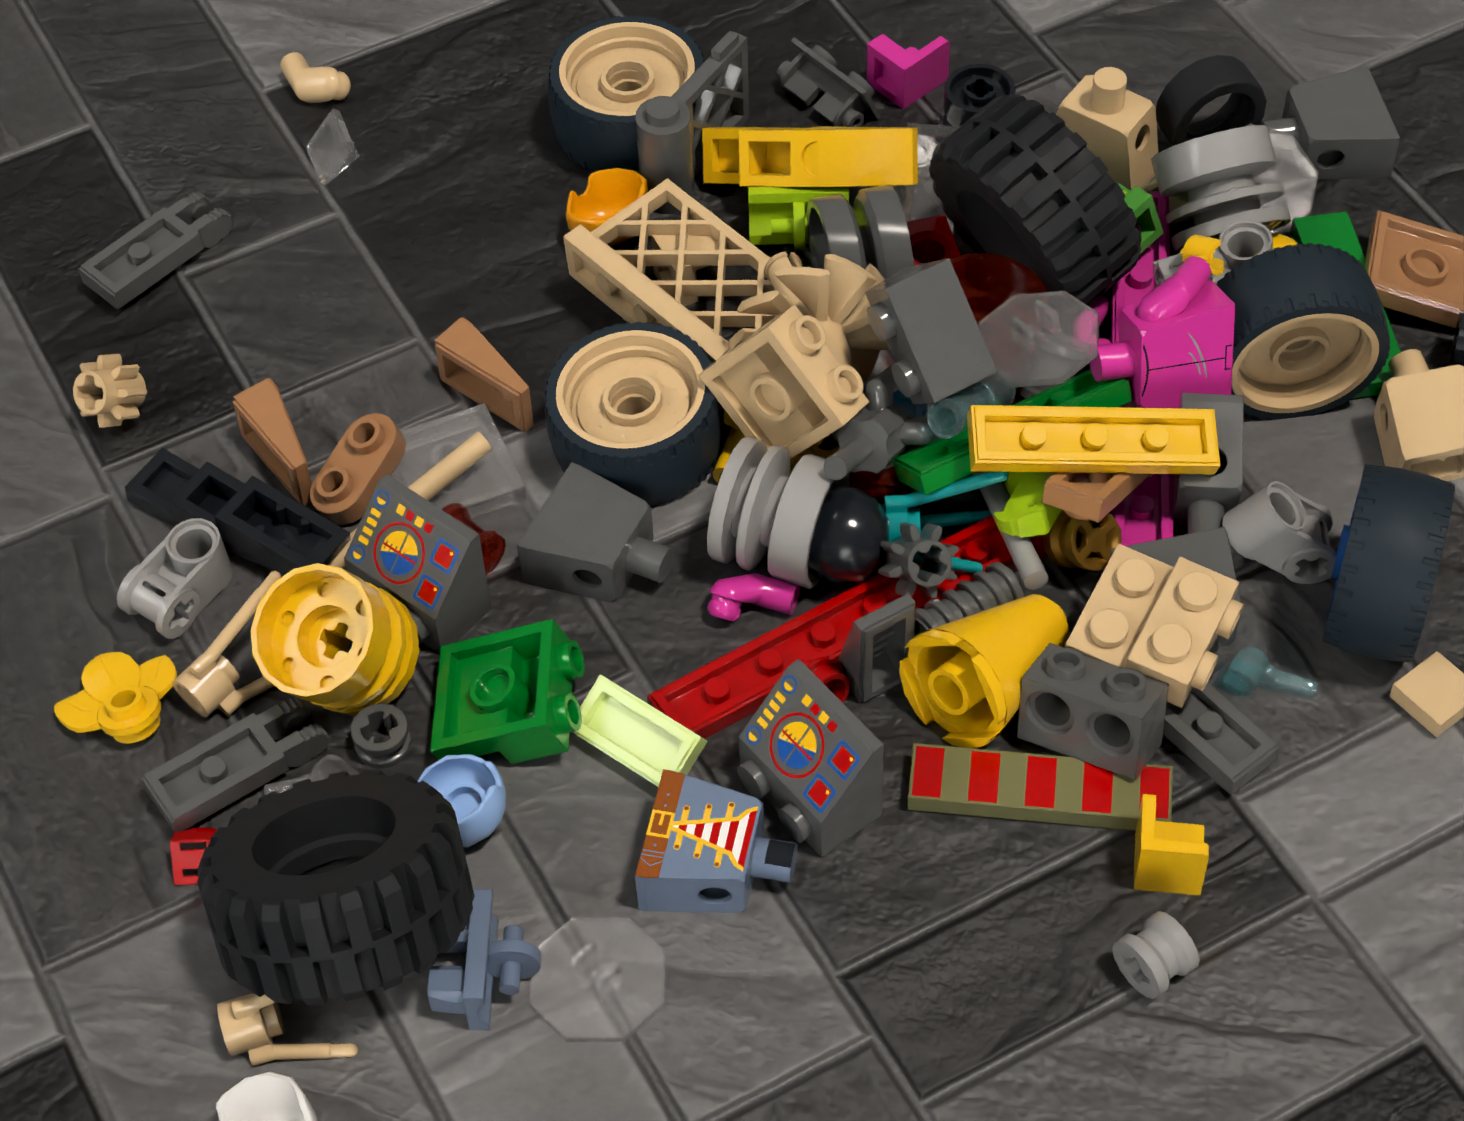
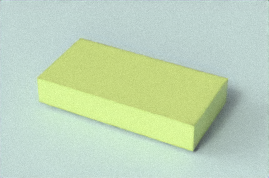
[573,674,708,787]

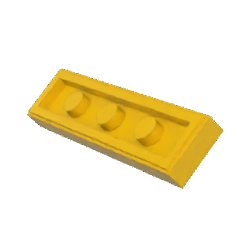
[967,405,1220,475]

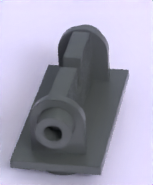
[777,37,882,127]

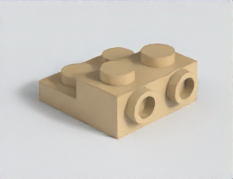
[698,304,869,459]
[1065,543,1244,708]

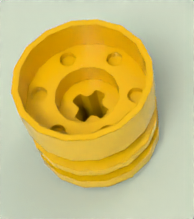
[251,563,420,716]

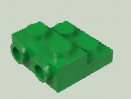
[430,619,585,764]

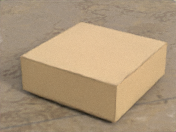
[1389,651,1464,738]

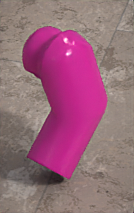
[707,573,800,621]

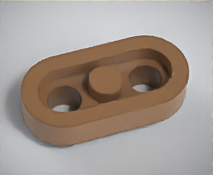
[310,413,406,525]

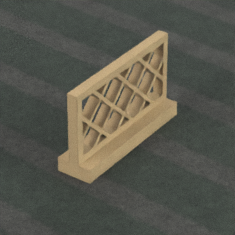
[563,178,776,363]

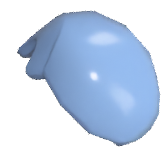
[417,754,507,847]

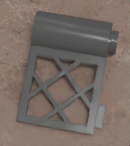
[635,31,750,214]

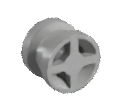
[1112,911,1200,999]

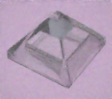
[306,109,360,185]

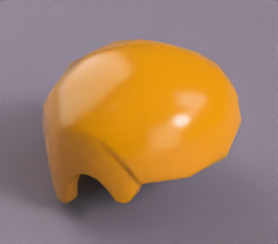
[566,168,648,246]

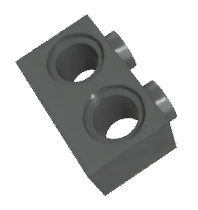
[1017,643,1169,780]

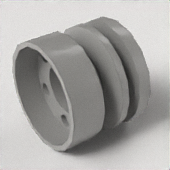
[1151,125,1292,253]
[707,437,850,589]

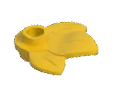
[54,652,177,744]

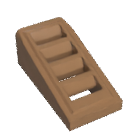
[434,317,534,432]
[233,378,312,505]

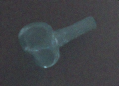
[1222,647,1318,697]

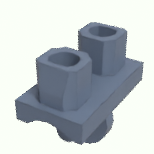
[427,889,542,1031]

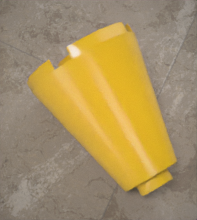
[899,594,1069,748]

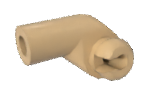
[280,52,351,103]

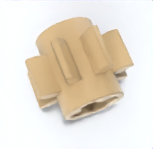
[73,354,147,428]

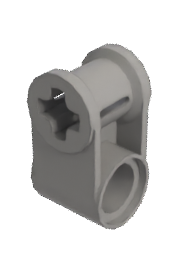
[1222,481,1337,584]
[116,518,233,639]

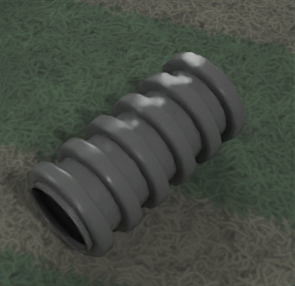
[914,562,1025,637]

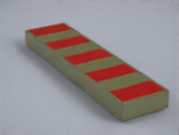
[907,743,1173,831]

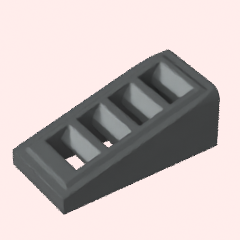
[838,594,915,703]

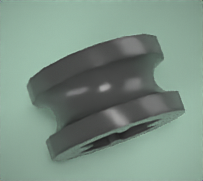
[350,703,412,769]

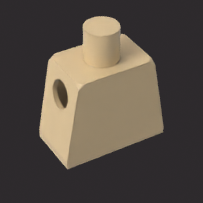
[1056,67,1159,190]
[1374,349,1464,481]

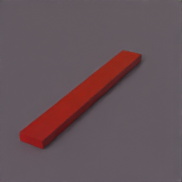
[647,515,1079,739]

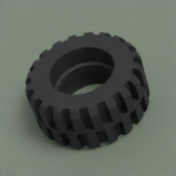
[929,95,1142,320]
[197,770,475,1005]

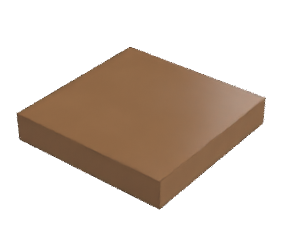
[1364,210,1464,328]

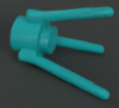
[880,472,1009,574]

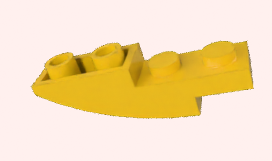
[702,126,918,187]

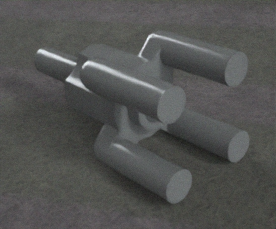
[824,362,957,485]

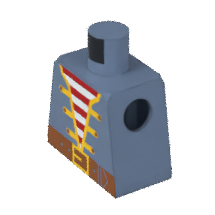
[635,769,797,913]

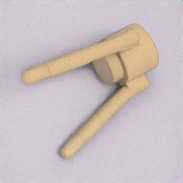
[172,571,281,717]
[217,993,358,1066]

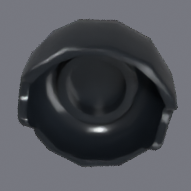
[808,487,890,586]

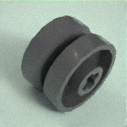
[807,185,914,279]

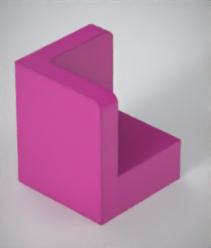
[867,34,950,110]

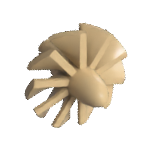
[728,252,889,383]

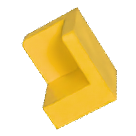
[1133,794,1209,896]

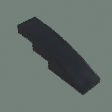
[125,447,351,573]

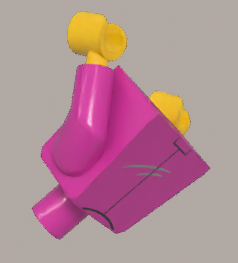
[1089,234,1235,408]

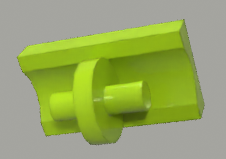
[748,187,849,251]

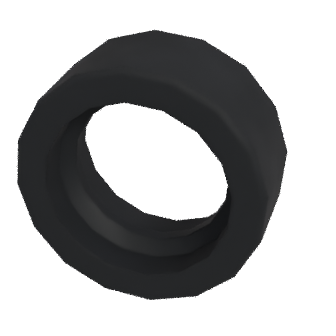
[1156,55,1267,146]

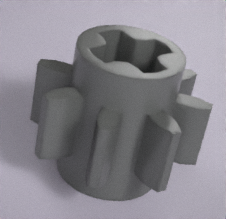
[878,522,959,599]

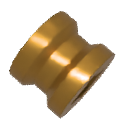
[1043,510,1122,571]

